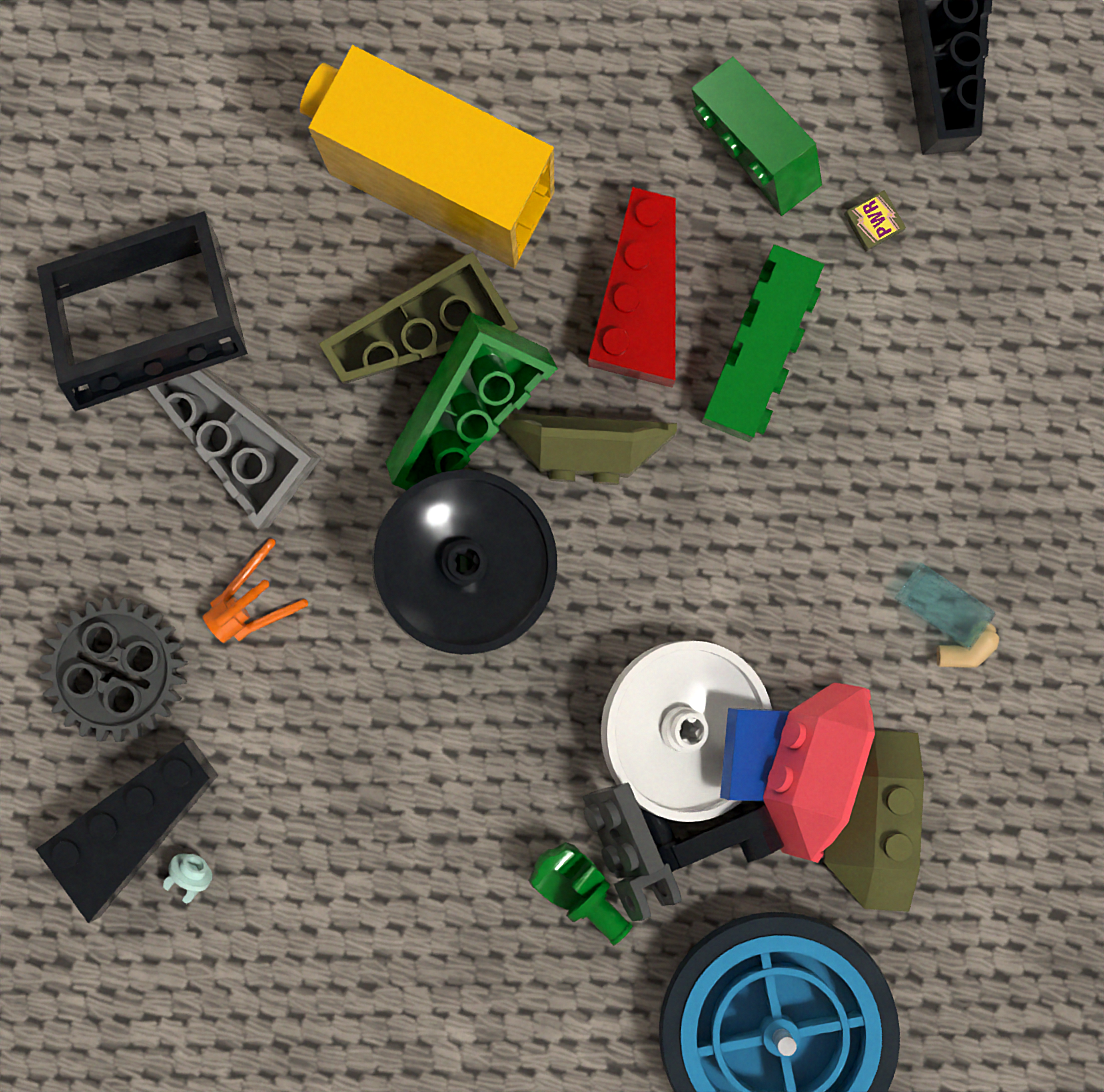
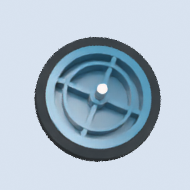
[659,912,900,1092]

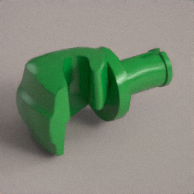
[528,842,633,946]

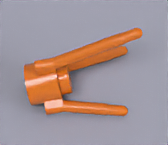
[202,538,308,643]

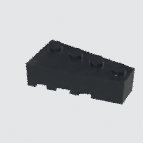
[898,0,993,155]
[36,740,218,923]

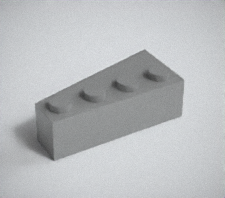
[148,368,321,529]

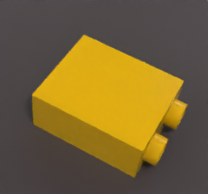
[300,45,555,269]

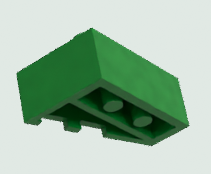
[691,56,822,216]

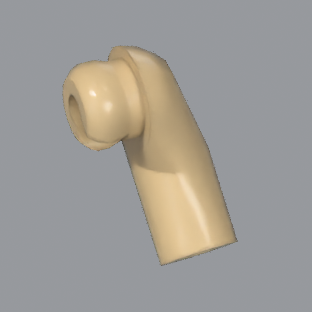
[937,622,999,668]

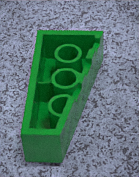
[701,244,825,442]
[385,312,558,491]

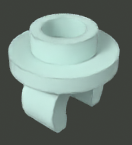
[163,853,212,904]

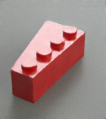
[588,187,676,388]

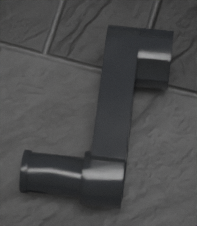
[640,804,784,872]

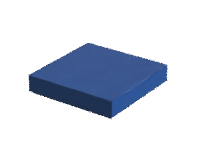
[720,708,791,801]

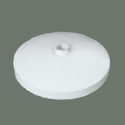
[601,640,772,822]

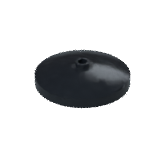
[372,470,557,655]

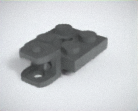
[582,782,682,921]

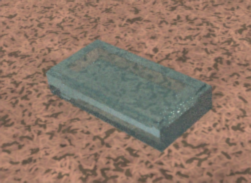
[895,563,996,651]

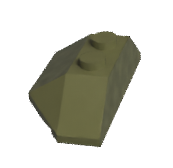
[499,413,677,485]
[824,730,924,912]

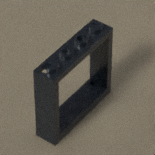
[37,211,248,412]

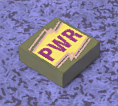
[844,190,906,252]

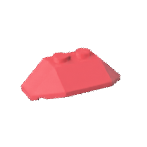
[763,682,875,863]

